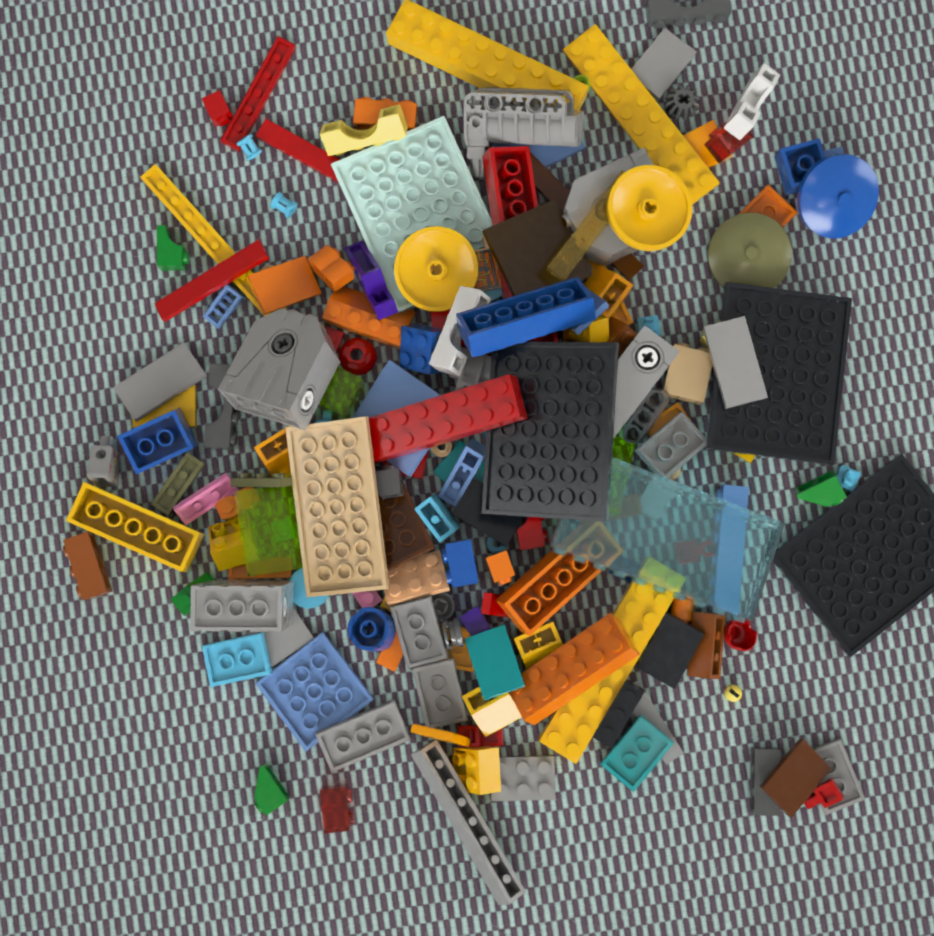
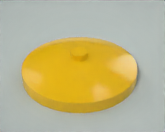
[606,165,692,251]
[394,226,479,312]

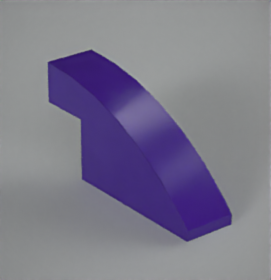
[344,240,398,320]

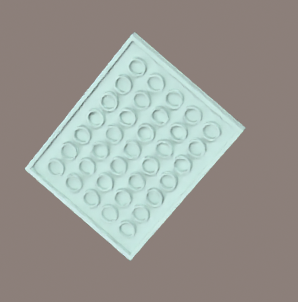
[331,116,499,313]

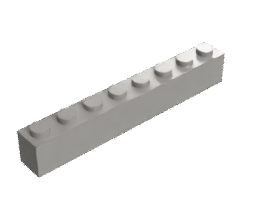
[411,740,526,905]

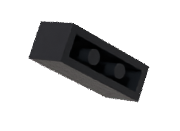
[593,679,646,748]

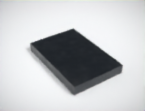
[452,478,524,547]
[637,612,705,689]

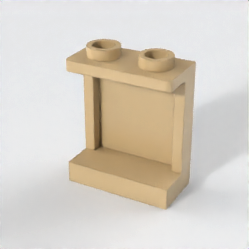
[660,342,713,405]

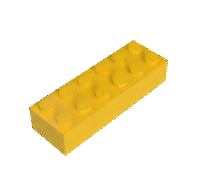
[66,482,205,572]

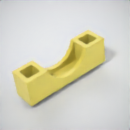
[320,104,408,156]

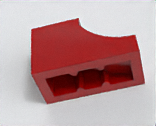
[481,592,508,617]

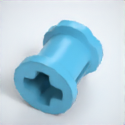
[236,134,263,161]
[270,192,298,218]

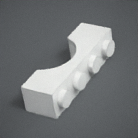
[724,63,780,140]
[429,286,491,377]

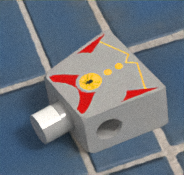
[87,436,120,487]

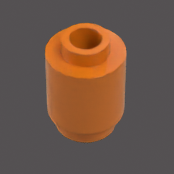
[671,594,694,624]

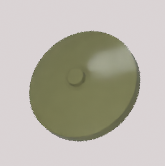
[707,213,792,288]

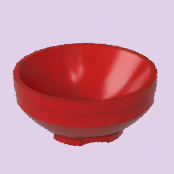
[339,338,377,376]

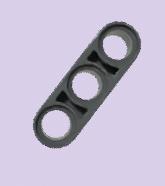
[623,389,670,443]

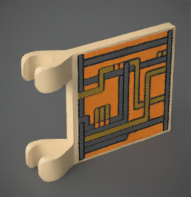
[474,235,501,291]

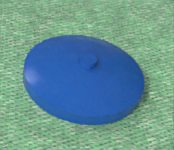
[797,154,879,239]

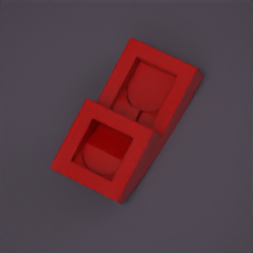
[458,724,504,747]

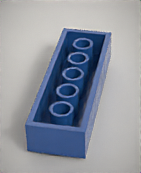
[456,277,596,358]

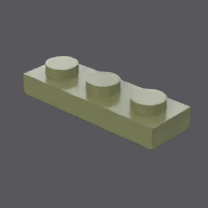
[151,452,205,516]
[230,473,293,487]

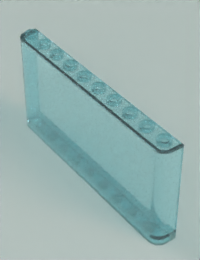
[550,457,785,623]

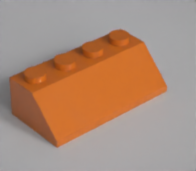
[322,286,416,350]

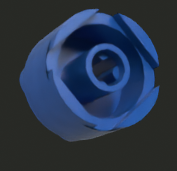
[347,607,396,652]

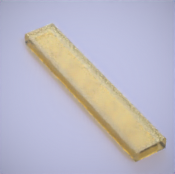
[546,170,625,281]

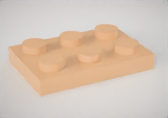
[384,550,450,606]

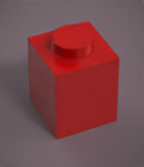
[201,90,233,127]

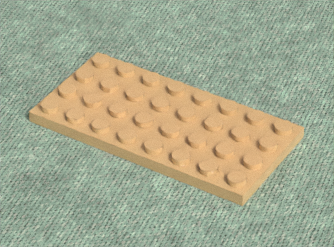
[285,416,390,597]

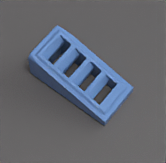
[202,284,246,329]

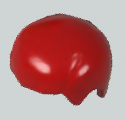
[724,618,758,652]

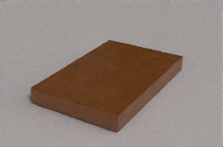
[759,738,831,818]

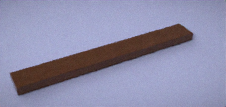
[530,152,644,281]

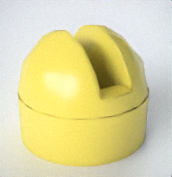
[724,684,742,702]

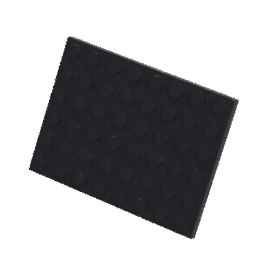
[706,282,852,465]
[481,342,619,522]
[769,453,934,657]

